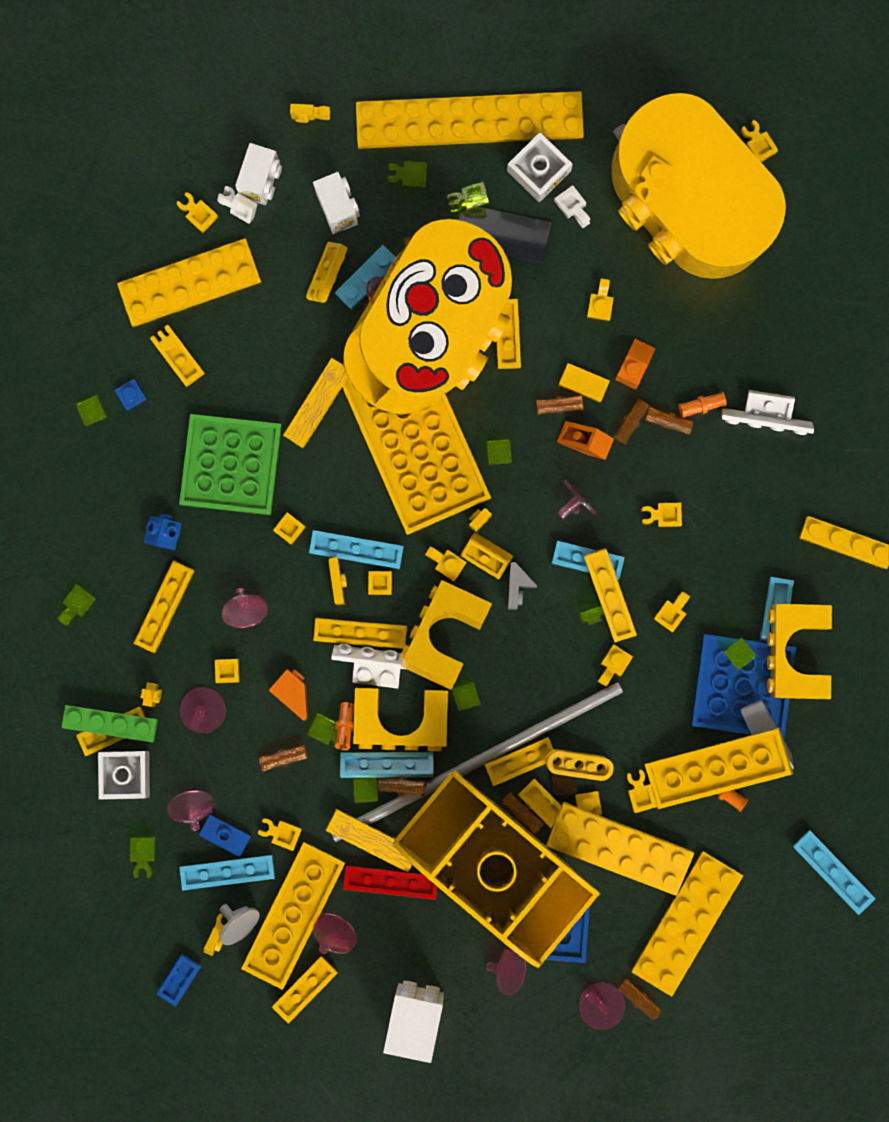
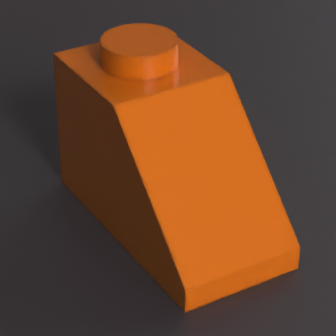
[616,339,656,390]
[557,421,614,460]
[269,669,308,721]

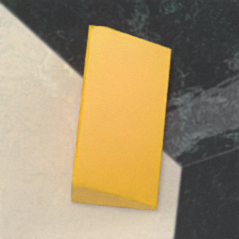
[460,533,513,579]

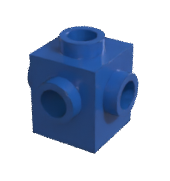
[143,514,181,550]

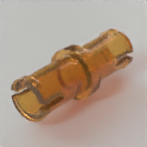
[536,395,583,415]
[613,398,650,445]
[645,407,693,435]
[259,744,308,772]
[378,777,427,796]
[501,792,544,835]
[617,979,662,1021]

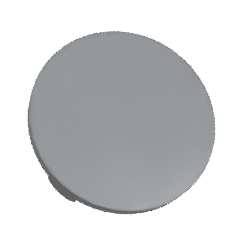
[220,904,260,945]

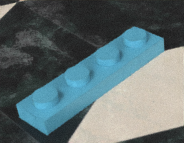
[309,530,404,569]
[340,752,433,778]
[792,830,875,915]
[180,855,275,890]

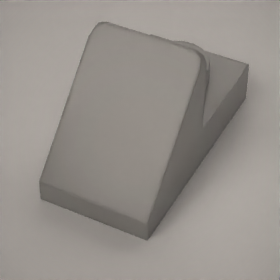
[508,562,537,610]

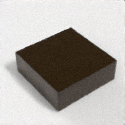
[551,772,577,796]

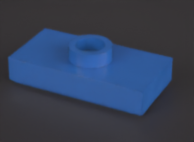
[199,814,251,857]
[156,953,202,1007]

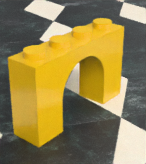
[400,580,492,690]
[767,604,832,699]
[353,688,448,751]

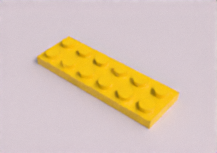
[117,238,261,327]
[645,728,793,809]
[546,802,694,896]
[241,842,346,990]
[631,851,743,996]

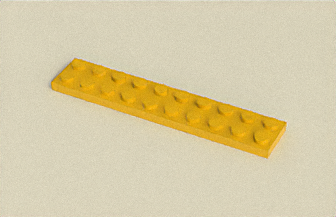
[356,91,584,149]

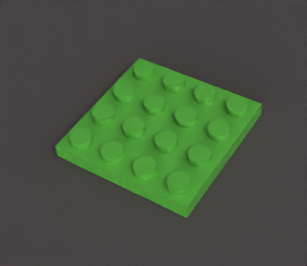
[179,414,282,515]

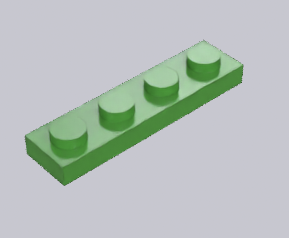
[62,705,158,742]

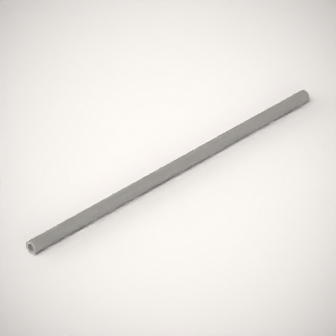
[332,682,623,842]

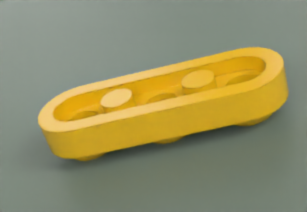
[545,749,613,781]

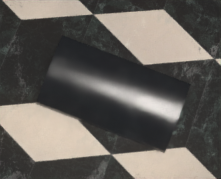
[459,204,552,267]

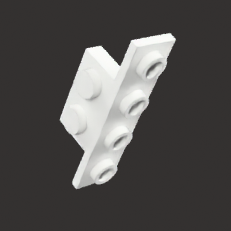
[721,390,814,435]
[331,644,405,688]

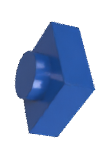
[114,379,147,411]

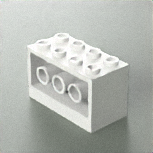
[383,981,444,1063]

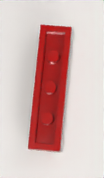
[343,865,437,900]

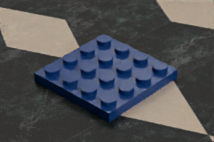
[691,634,796,739]

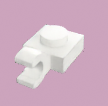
[554,185,590,228]
[217,186,257,224]

